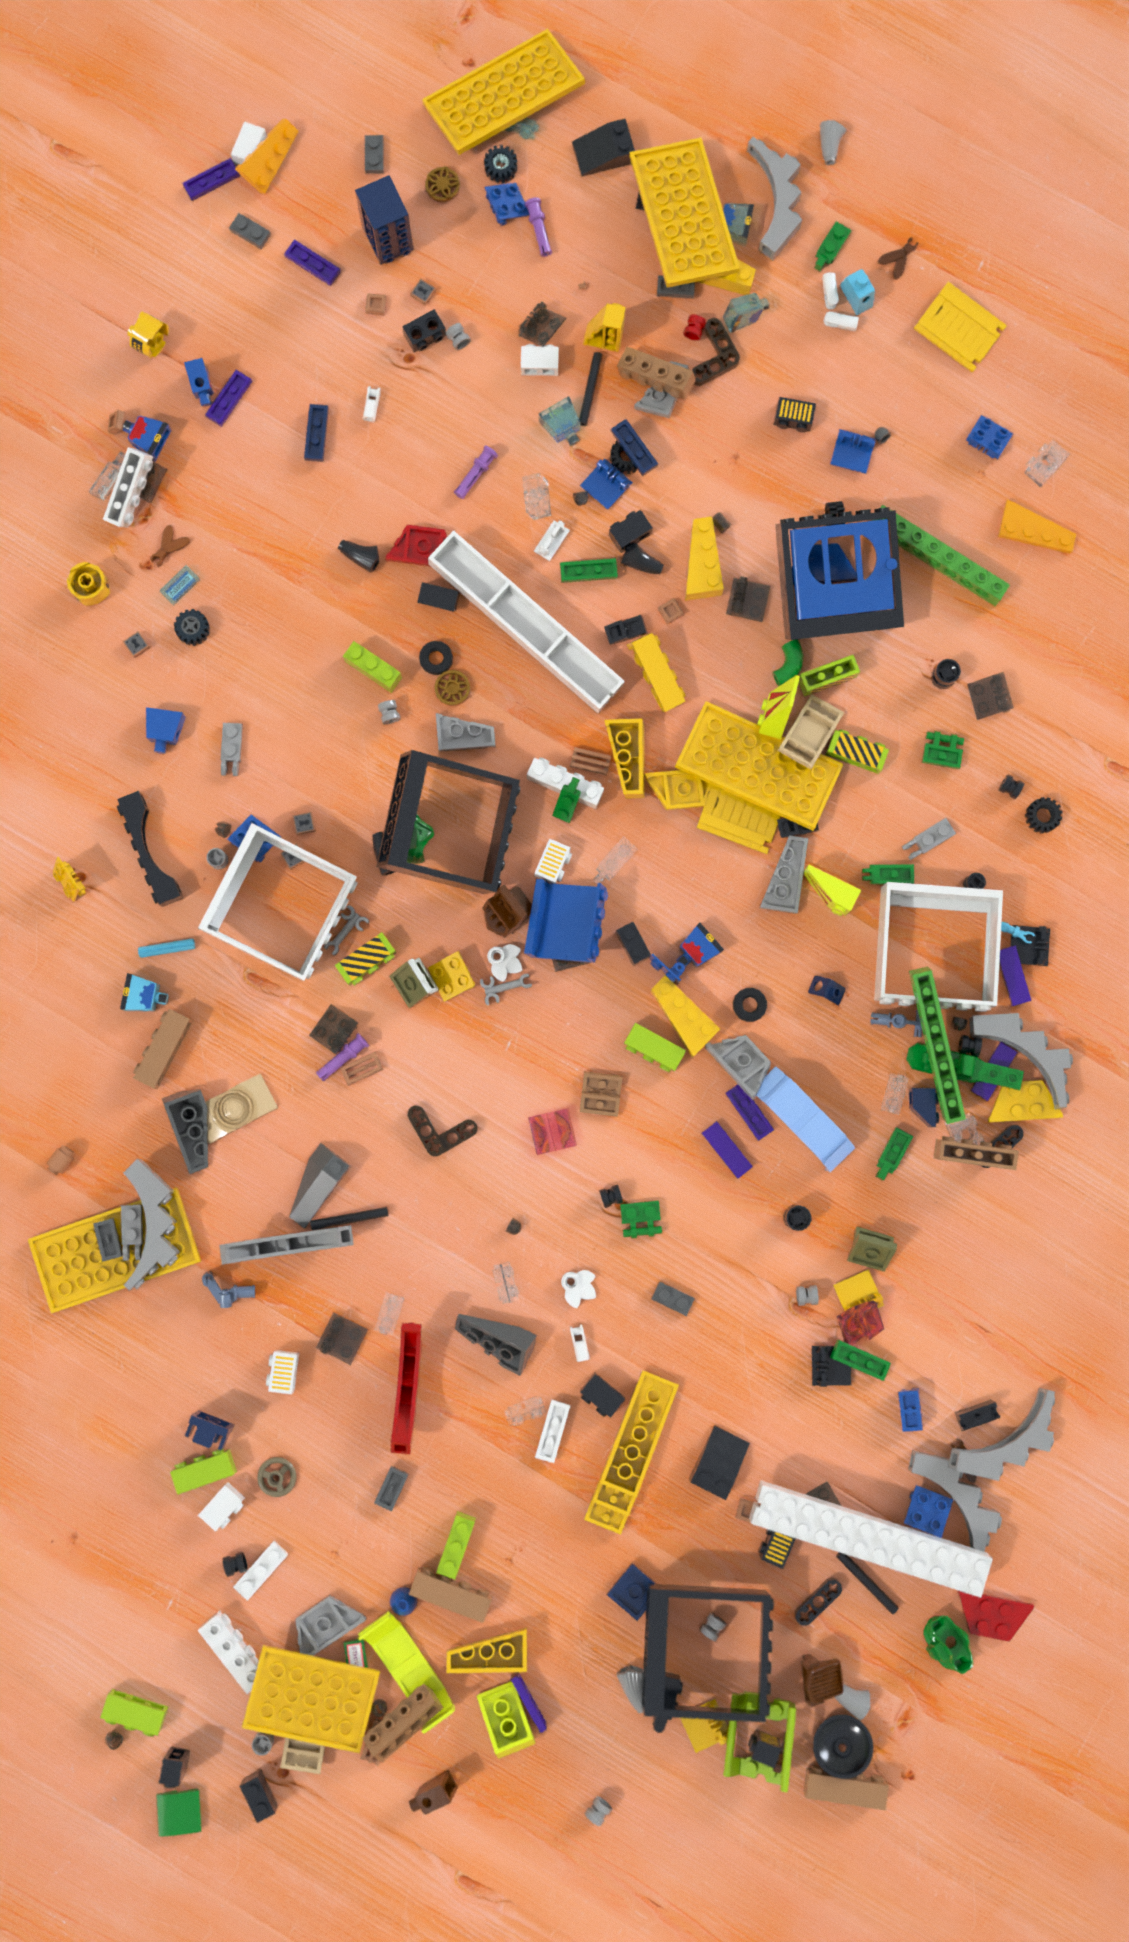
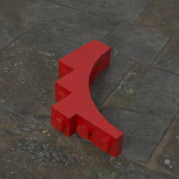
[391,1322,422,1455]

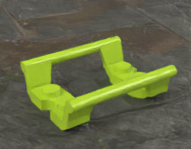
[723,1691,796,1792]

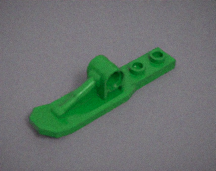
[906,1043,1024,1091]

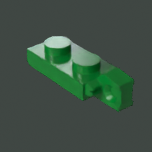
[814,221,852,272]
[552,777,581,823]
[875,1127,913,1180]

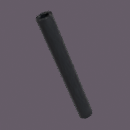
[578,352,602,426]
[310,1207,389,1230]
[836,1552,899,1615]

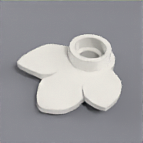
[487,944,522,982]
[561,1270,596,1308]

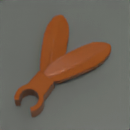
[150,525,190,567]

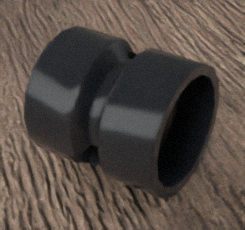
[931,659,961,689]
[783,1205,811,1231]

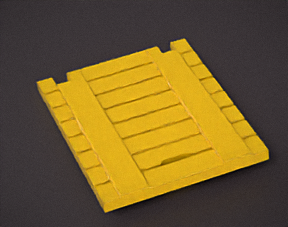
[913,281,1007,372]
[696,785,781,854]

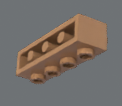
[617,347,696,400]
[133,1009,193,1089]
[934,1136,1019,1170]
[409,1567,492,1623]
[362,1683,444,1762]
[804,1766,889,1810]

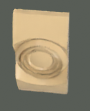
[778,694,844,769]
[205,1074,278,1144]
[280,1738,325,1774]

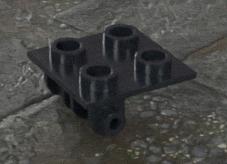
[1010,925,1050,966]
[812,1346,851,1387]

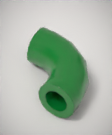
[772,639,804,687]

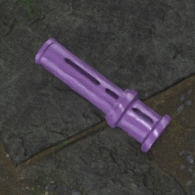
[525,197,552,257]
[454,445,498,499]
[316,1033,369,1081]

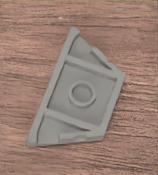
[705,1035,771,1100]
[296,1595,367,1656]

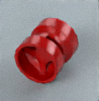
[683,314,706,341]

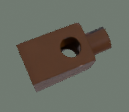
[409,1770,458,1815]

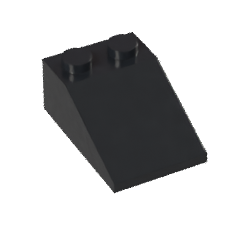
[572,118,635,177]
[689,1425,750,1500]

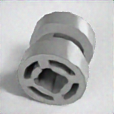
[446,323,471,350]
[378,700,401,724]
[206,848,229,870]
[796,1285,819,1306]
[700,1613,727,1642]
[252,1732,274,1756]
[585,1796,612,1827]

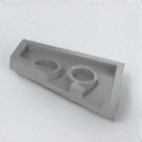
[634,361,689,418]
[436,713,496,752]

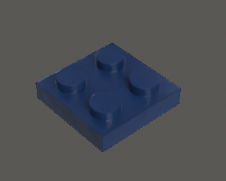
[607,1563,656,1621]

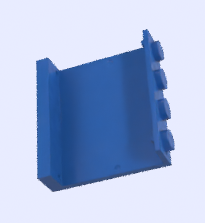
[524,879,608,963]

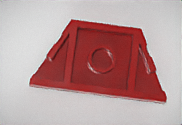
[385,524,447,567]
[957,1590,1034,1642]

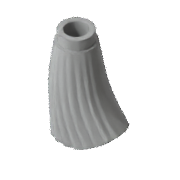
[820,120,847,165]
[616,1665,643,1713]
[834,1684,871,1720]

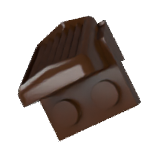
[482,884,532,938]
[801,1654,844,1707]

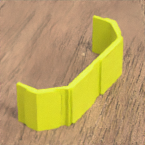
[358,1611,455,1734]

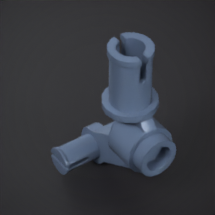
[870,1010,922,1037]
[202,1271,255,1308]

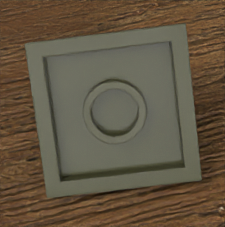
[389,958,439,1008]
[847,1227,897,1272]

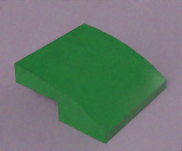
[156,1788,201,1836]

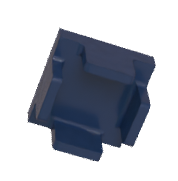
[185,1410,235,1451]

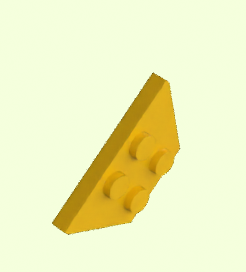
[645,770,712,810]
[988,1080,1063,1122]

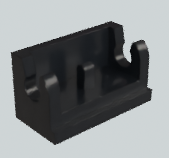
[417,582,460,612]
[954,1400,1001,1431]

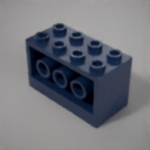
[355,175,414,265]

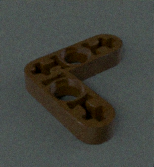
[692,318,740,386]
[407,1105,478,1156]

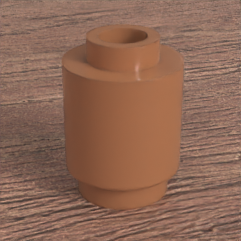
[47,1145,75,1175]

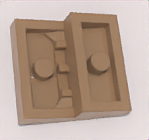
[580,1071,622,1117]

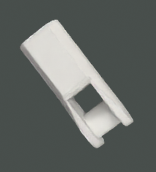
[822,273,839,310]
[824,312,859,331]
[363,386,381,422]
[570,1324,590,1362]

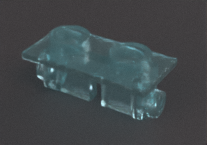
[505,117,539,140]

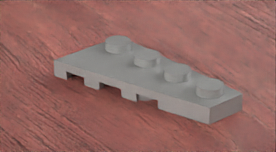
[759,835,808,914]

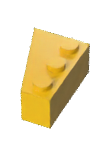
[583,303,626,352]

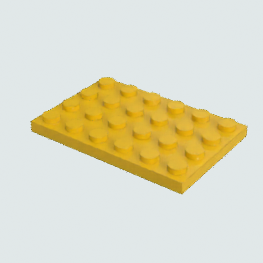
[242,1645,380,1753]

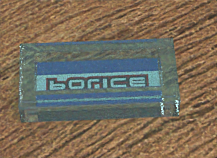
[159,565,200,606]

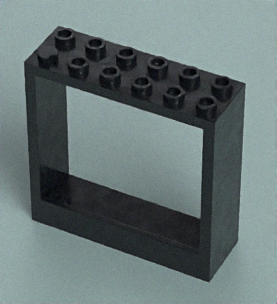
[376,750,520,894]
[642,1583,774,1722]

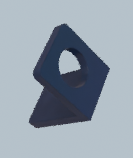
[808,976,845,1005]

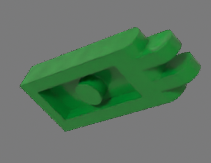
[862,864,914,885]

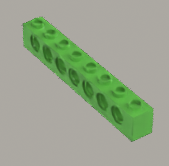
[872,505,1010,606]
[909,966,966,1124]

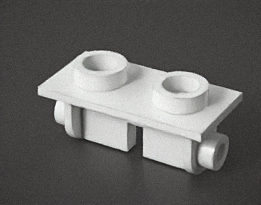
[534,520,570,561]

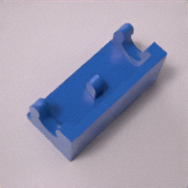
[898,1388,923,1432]

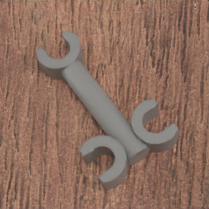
[324,905,370,956]
[480,974,532,1006]

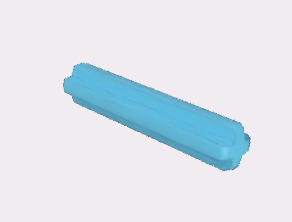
[138,939,195,958]

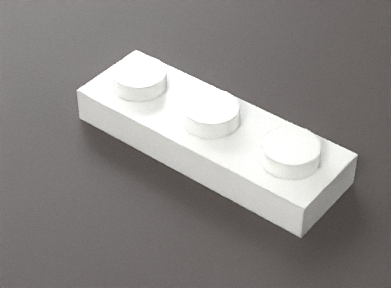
[535,1399,570,1463]
[233,1541,288,1601]

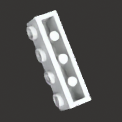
[103,447,153,528]
[527,757,604,809]
[198,1611,259,1694]

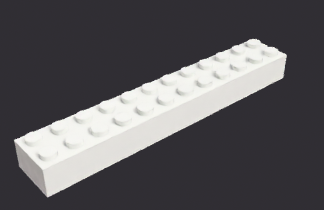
[428,530,625,713]
[749,1480,993,1597]

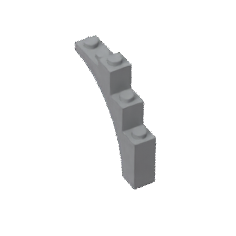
[747,137,803,261]
[969,1013,1073,1110]
[124,1159,180,1291]
[219,1225,354,1265]
[948,1388,1055,1481]
[908,1450,1002,1552]

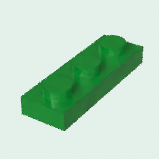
[560,558,618,583]
[830,1340,891,1381]

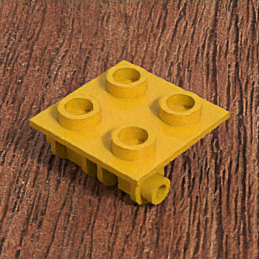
[53,856,86,902]
[428,951,475,1002]
[833,1270,884,1321]
[680,1699,728,1753]

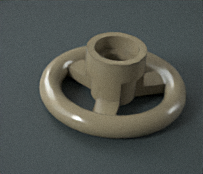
[257,1457,297,1497]

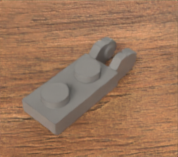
[221,723,243,776]
[902,818,956,860]
[121,1205,143,1261]

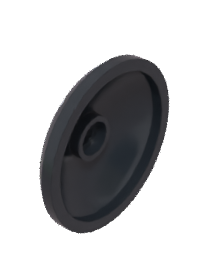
[813,1715,874,1779]

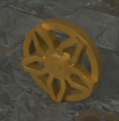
[425,166,460,202]
[435,670,470,706]

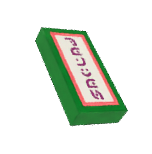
[344,1639,368,1668]

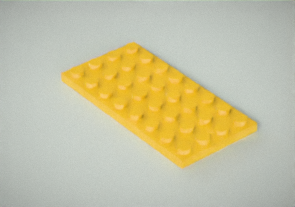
[422,29,585,155]
[629,137,740,288]
[675,701,843,831]
[28,1188,202,1314]

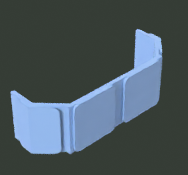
[756,1066,855,1172]

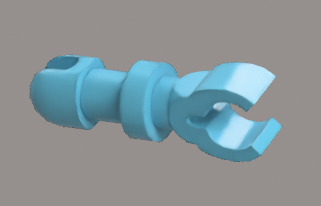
[1001,922,1035,943]

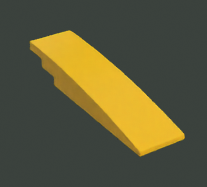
[584,1370,679,1535]

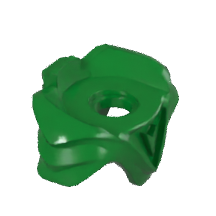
[407,815,434,864]
[923,1615,973,1674]

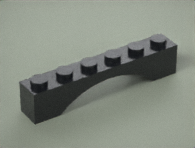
[117,791,184,907]

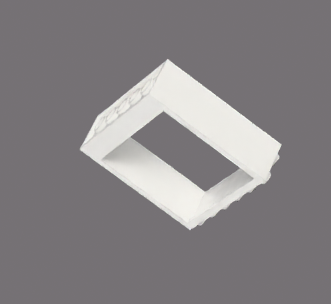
[198,823,358,981]
[874,882,1003,1012]

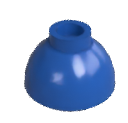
[390,1587,417,1616]

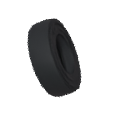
[419,641,453,675]
[733,988,767,1022]

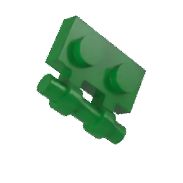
[921,731,964,770]
[620,1201,662,1239]

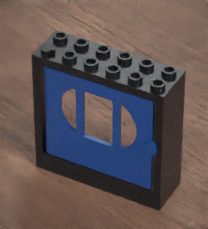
[775,507,904,640]

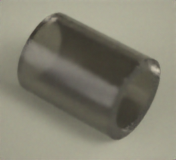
[712,512,731,533]

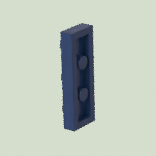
[304,404,329,462]
[610,419,658,477]

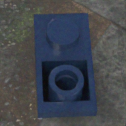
[909,1088,939,1127]

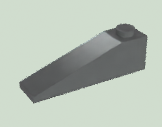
[161,1089,208,1174]
[289,1143,352,1229]
[455,1314,537,1376]

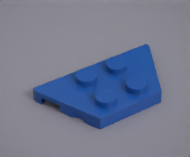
[791,543,857,585]

